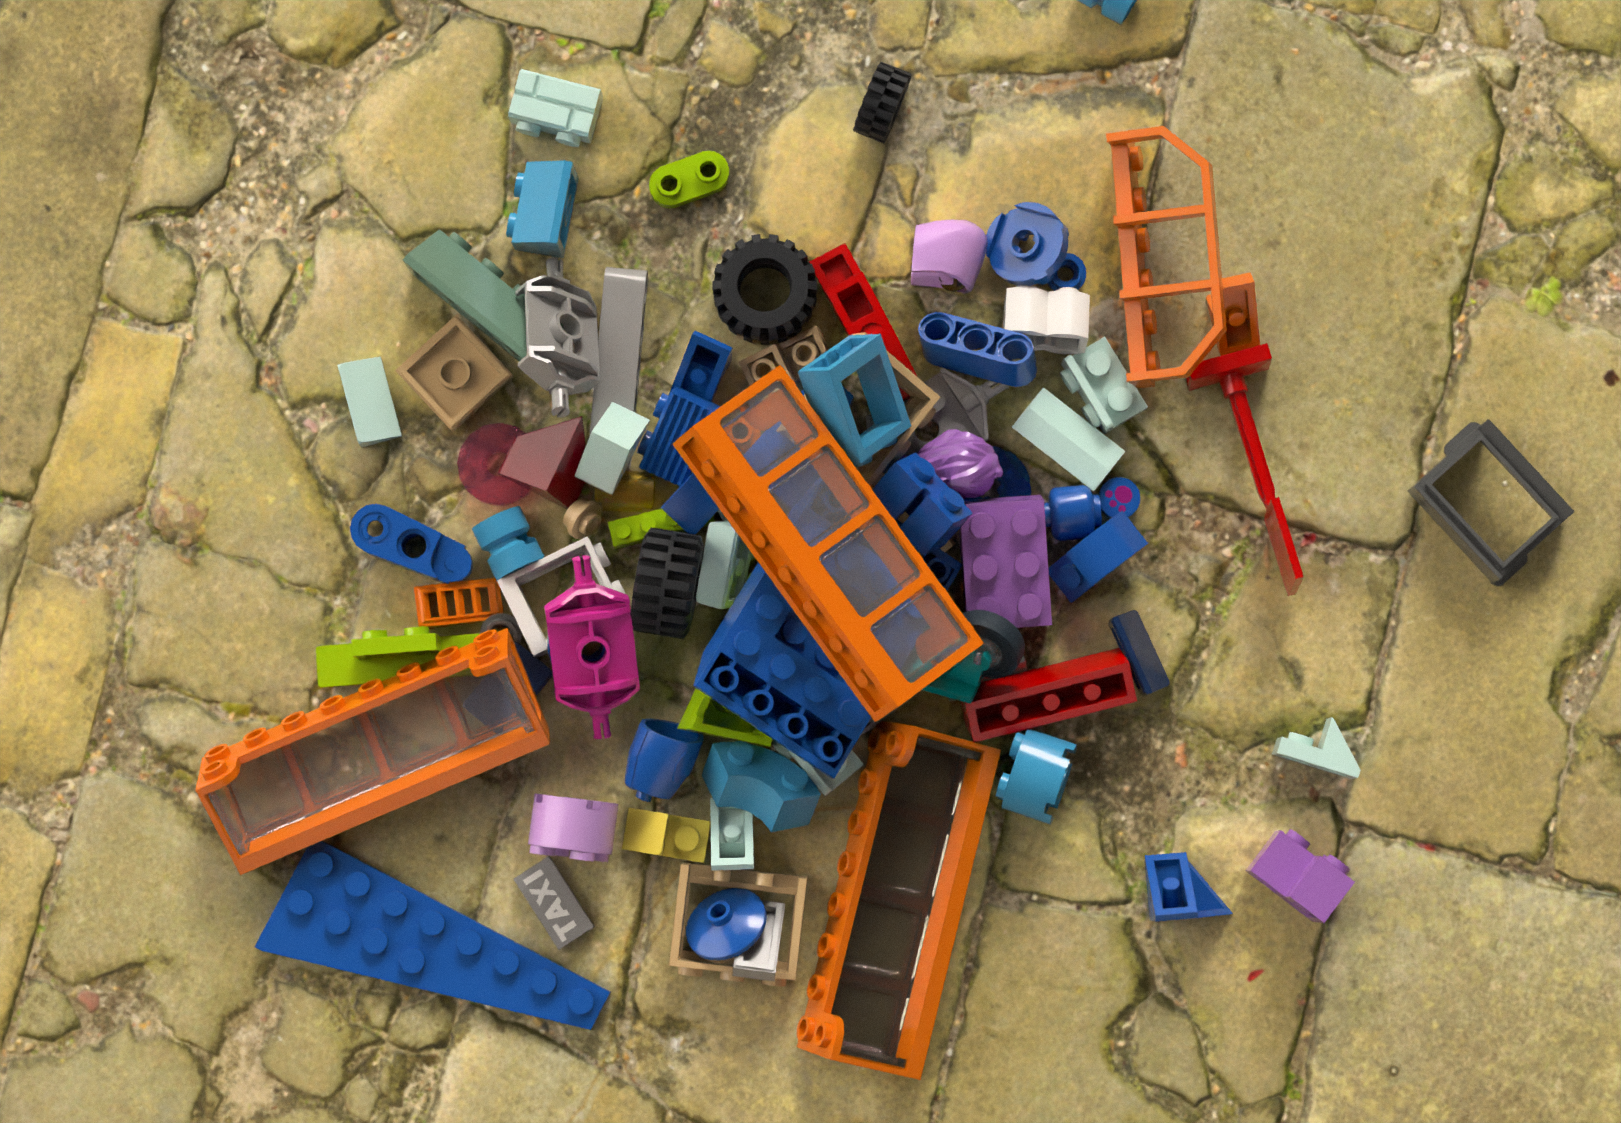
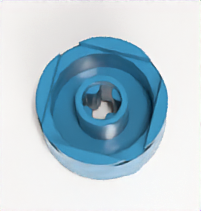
[995,729,1077,825]

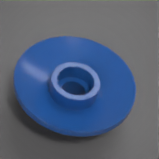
[686,888,767,961]

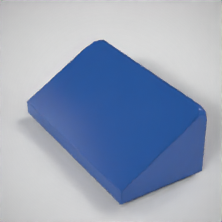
[661,473,719,535]

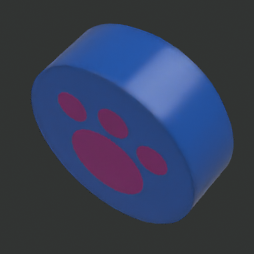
[1098,477,1140,518]

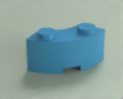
[701,741,821,832]

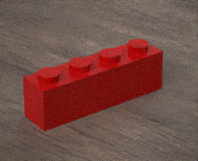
[960,648,1137,743]

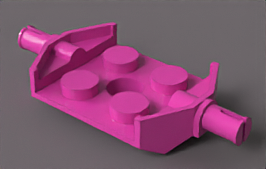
[544,556,640,739]

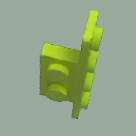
[316,626,479,688]

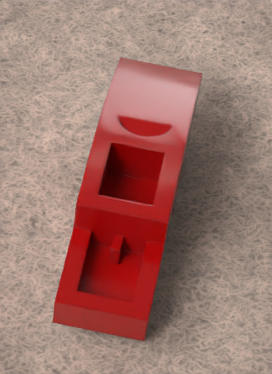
[809,243,917,402]

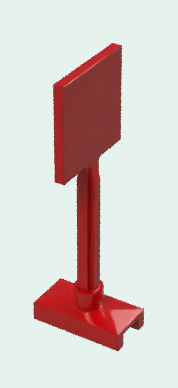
[1185,343,1304,596]

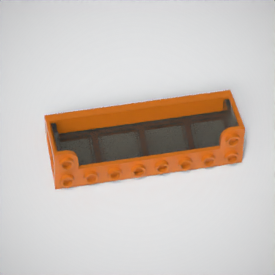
[797,721,1001,1080]

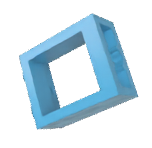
[798,334,911,468]

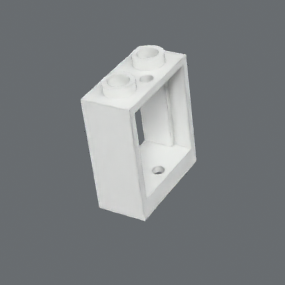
[497,536,626,658]

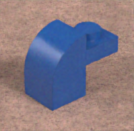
[1048,511,1148,603]

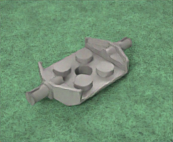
[515,257,600,418]
[866,368,1009,474]

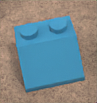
[506,160,579,258]

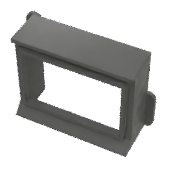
[1407,419,1575,586]

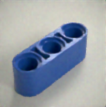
[918,312,1037,387]

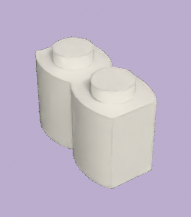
[1003,285,1090,354]

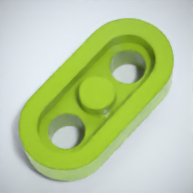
[649,151,730,208]

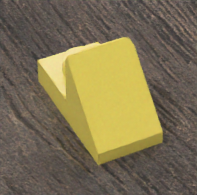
[622,808,711,863]

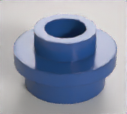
[1047,253,1086,291]

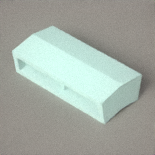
[1012,387,1125,491]

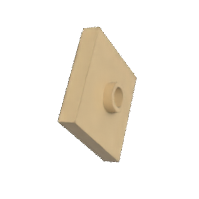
[395,314,514,432]

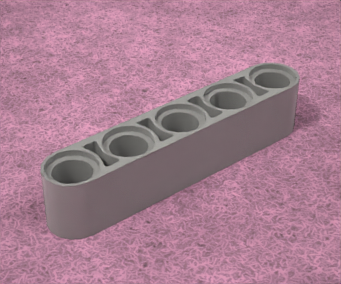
[589,267,648,471]

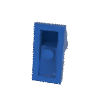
[669,331,733,402]

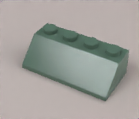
[403,229,565,361]

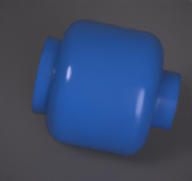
[1044,485,1102,541]

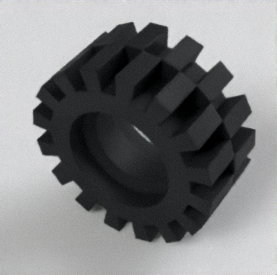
[853,62,912,144]

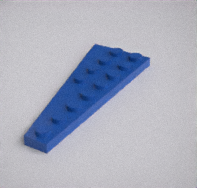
[254,841,611,1030]

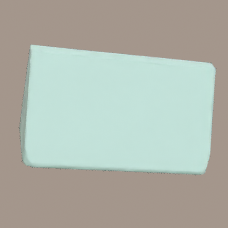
[338,357,402,447]
[696,521,751,610]

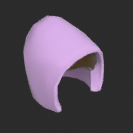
[911,219,988,293]

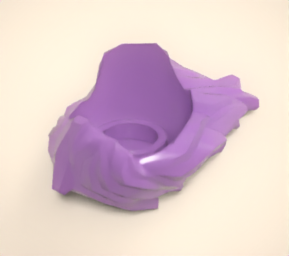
[896,429,1003,499]

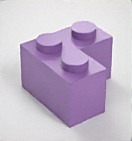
[1245,829,1355,923]

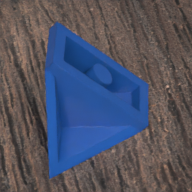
[1145,852,1233,922]

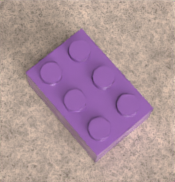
[959,495,1052,628]

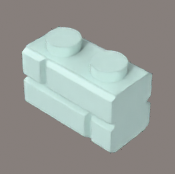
[508,69,603,147]

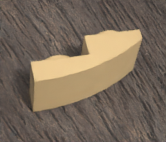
[739,326,829,385]

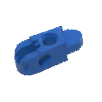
[350,504,474,584]

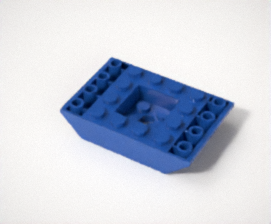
[693,477,962,779]

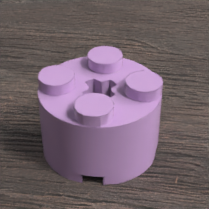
[528,793,618,862]

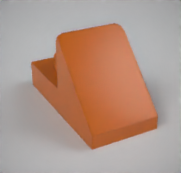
[1206,272,1260,356]

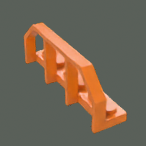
[1106,126,1227,389]

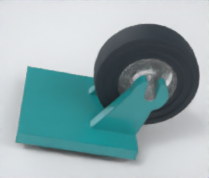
[900,610,1025,704]

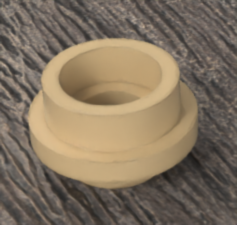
[563,498,602,539]

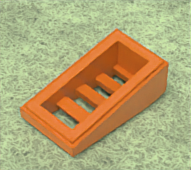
[414,578,504,629]

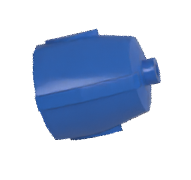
[624,718,704,802]

